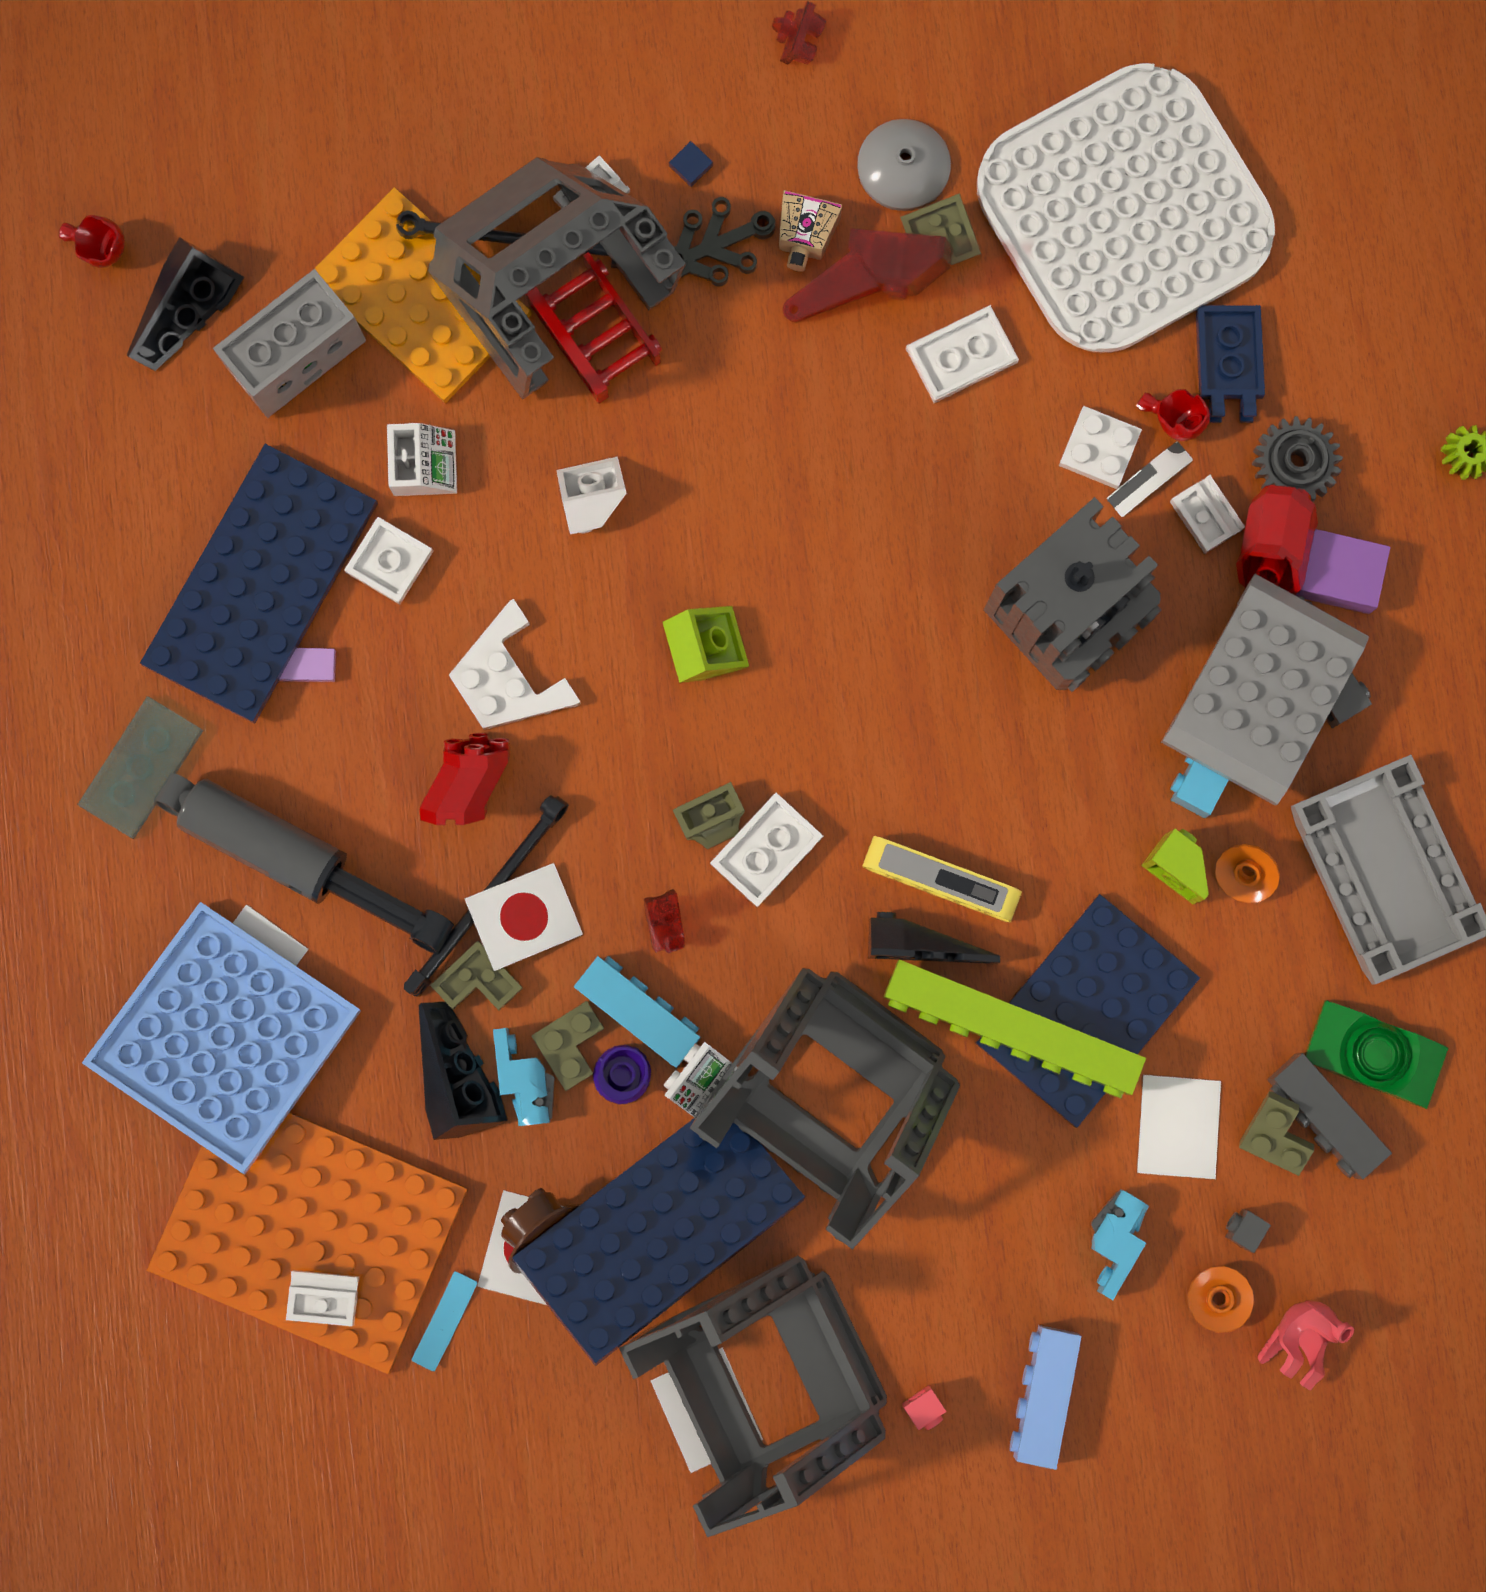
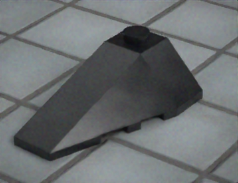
[418,1002,508,1140]

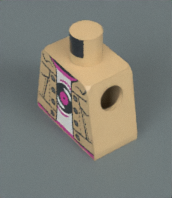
[779,190,842,271]

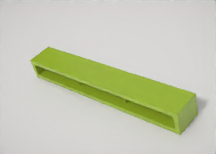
[883,960,1146,1099]

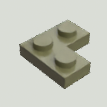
[900,193,981,265]
[430,941,523,1011]
[532,1001,604,1091]
[1239,1091,1314,1176]

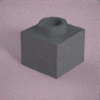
[1225,1209,1271,1253]

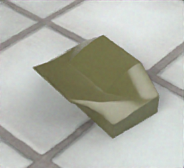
[673,782,745,849]

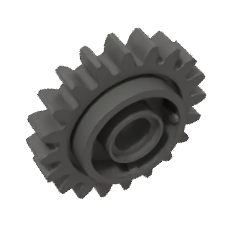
[1252,416,1343,502]

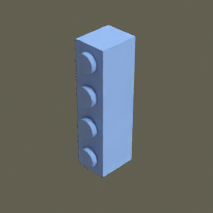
[1010,1325,1082,1470]

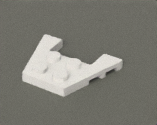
[449,599,581,730]

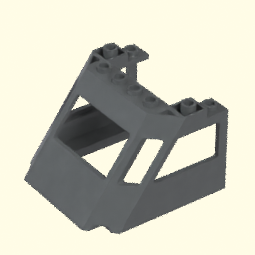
[428,157,686,400]
[690,968,960,1250]
[619,1256,887,1537]

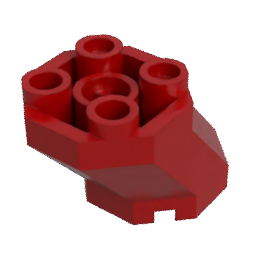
[1236,485,1318,594]
[420,733,510,825]

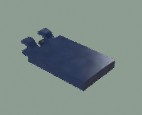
[1196,305,1265,423]

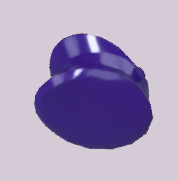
[593,1045,651,1104]

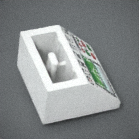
[387,423,457,496]
[664,1042,732,1117]

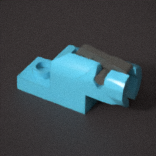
[493,1028,555,1126]
[1091,1190,1149,1300]

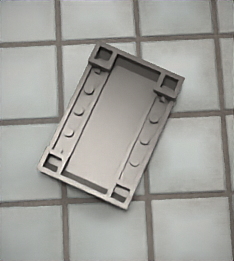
[1161,574,1369,806]
[1291,755,1486,985]

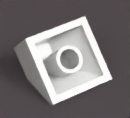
[556,456,627,534]

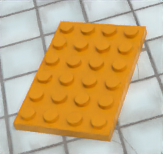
[315,187,531,404]

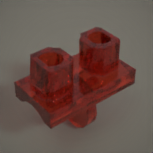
[772,1,827,65]
[643,889,685,953]

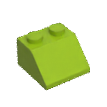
[662,606,749,683]
[1141,829,1209,904]

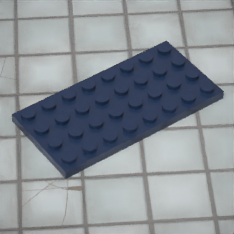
[140,444,378,724]
[512,1118,805,1366]

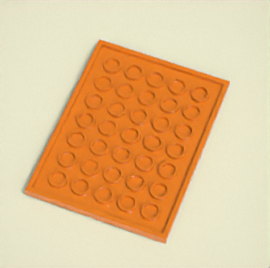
[146,1112,469,1374]

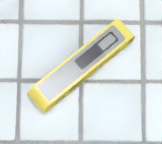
[862,836,1022,922]

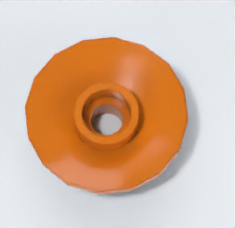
[1215,844,1280,903]
[1188,1266,1254,1333]

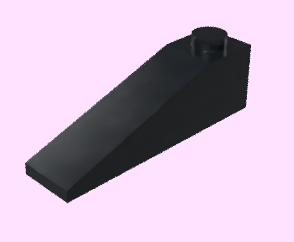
[127,237,244,371]
[868,912,1000,964]

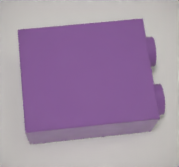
[1295,529,1390,614]

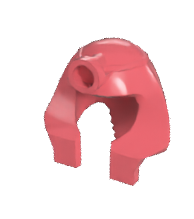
[1258,1300,1354,1391]

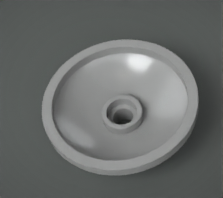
[857,119,951,211]

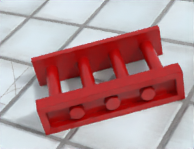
[526,252,662,404]

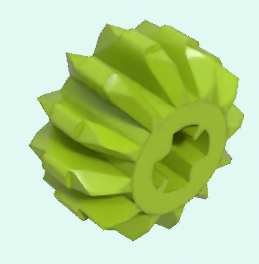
[1441,425,1486,480]

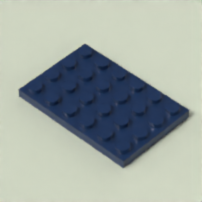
[975,894,1200,1128]

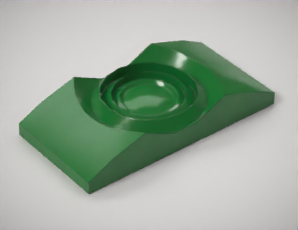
[1305,1001,1449,1109]

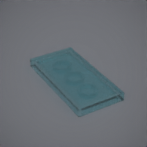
[77,696,204,839]

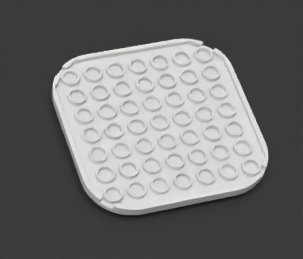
[977,63,1275,353]

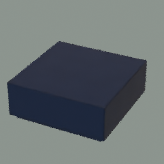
[669,141,713,187]

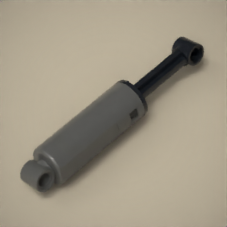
[154,773,454,954]

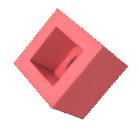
[902,1385,946,1430]

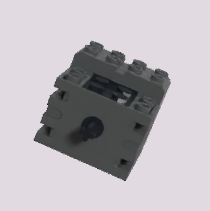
[984,497,1162,692]

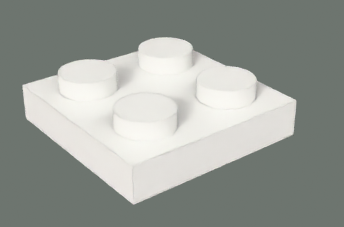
[1058,406,1142,489]
[344,517,433,605]

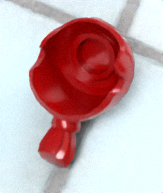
[59,215,125,268]
[1136,389,1210,441]

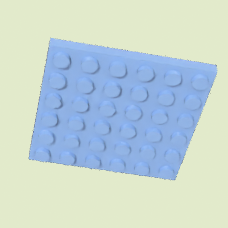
[82,902,361,1175]

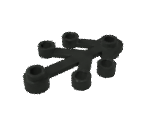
[674,197,775,287]

